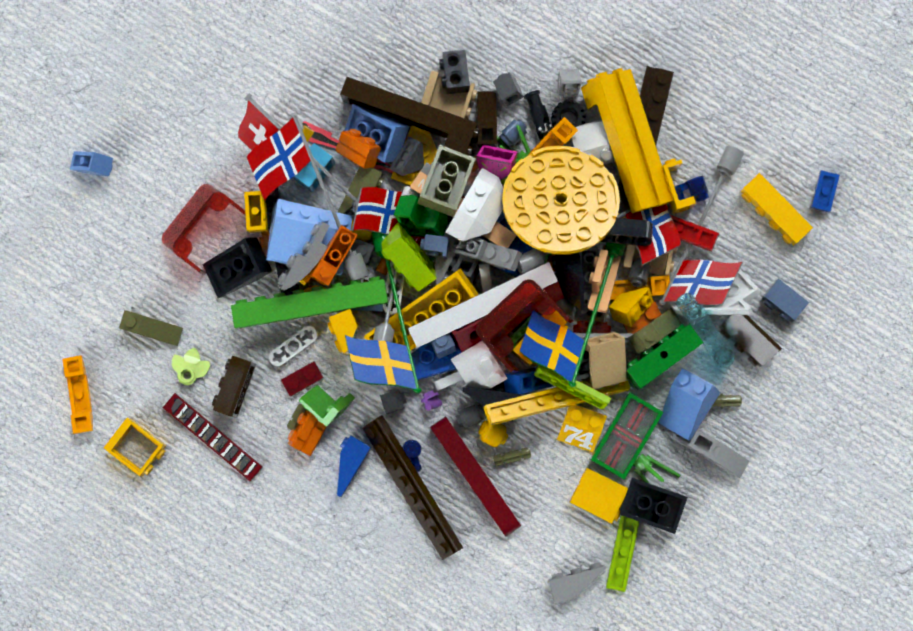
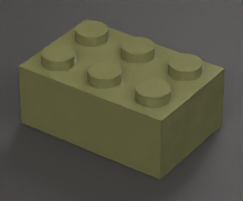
[418,145,476,217]

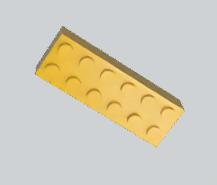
[364,268,479,350]

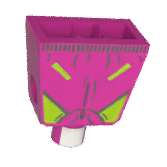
[476,145,518,186]

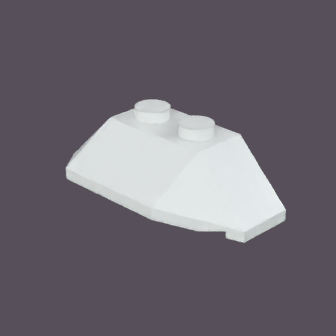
[446,168,503,242]

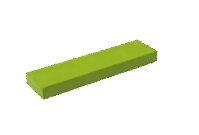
[534,365,611,410]
[606,515,640,592]

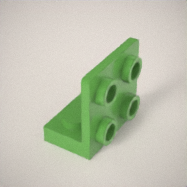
[299,385,355,427]

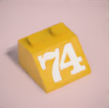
[557,405,607,453]

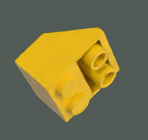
[327,309,360,355]

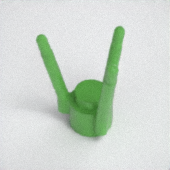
[497,125,531,163]
[633,453,680,484]

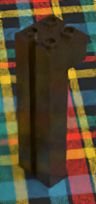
[340,77,480,156]

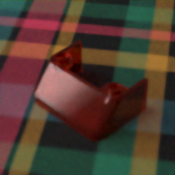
[162,184,246,275]
[476,279,574,374]

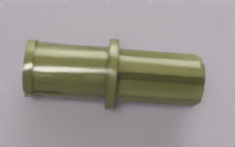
[712,393,742,409]

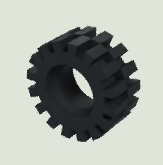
[551,100,586,127]

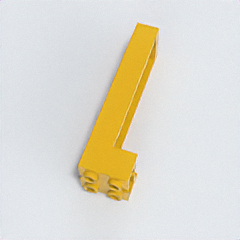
[581,68,673,214]

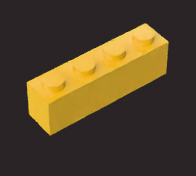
[740,173,813,246]

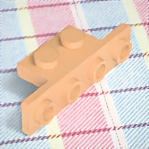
[588,246,622,313]

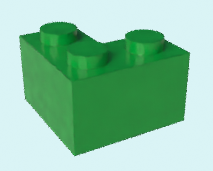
[394,195,449,237]

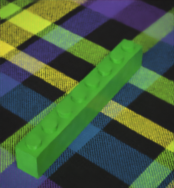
[231,276,389,329]

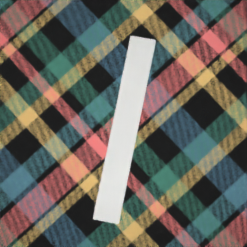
[408,262,557,348]

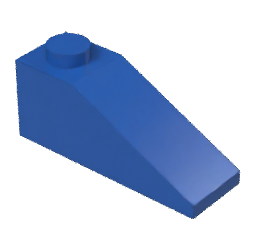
[504,368,554,394]
[337,435,372,497]

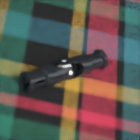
[524,90,553,141]

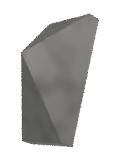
[389,137,424,176]
[575,300,610,322]

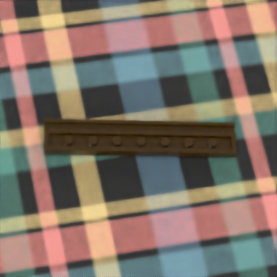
[618,66,674,216]
[362,415,463,560]

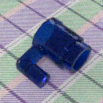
[675,175,709,203]
[402,439,422,472]

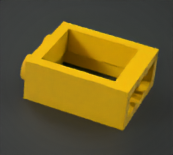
[104,417,167,476]

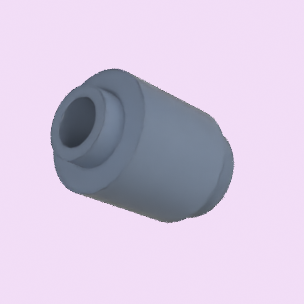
[499,119,527,147]

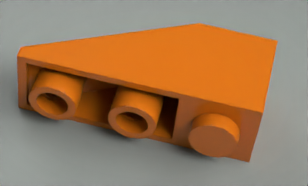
[308,225,358,286]

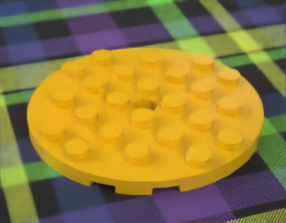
[502,146,620,254]

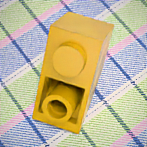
[609,287,654,327]

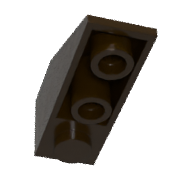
[477,91,497,148]

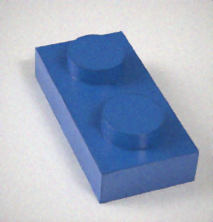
[811,170,840,213]

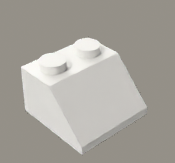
[571,119,615,164]
[451,340,507,389]

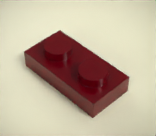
[281,361,324,397]

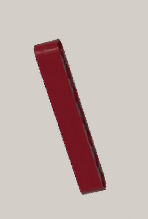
[430,416,521,537]

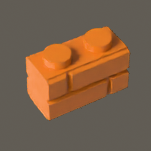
[335,129,381,169]
[288,410,327,456]

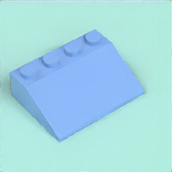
[266,199,352,276]

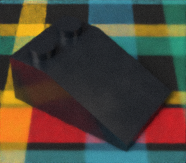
[202,237,273,298]
[552,252,584,311]
[462,387,521,422]
[620,478,688,534]

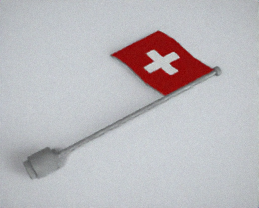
[238,93,359,213]

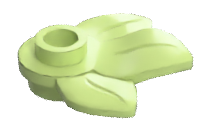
[172,348,210,385]

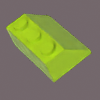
[381,222,437,292]

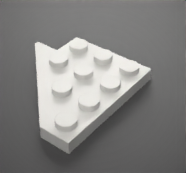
[667,258,761,315]

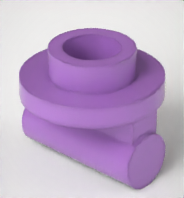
[421,390,442,410]

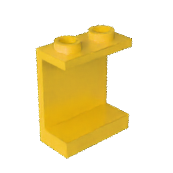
[662,158,696,214]
[569,468,628,524]

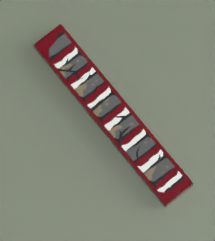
[162,393,263,482]

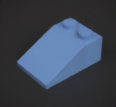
[344,104,409,163]
[658,368,721,441]

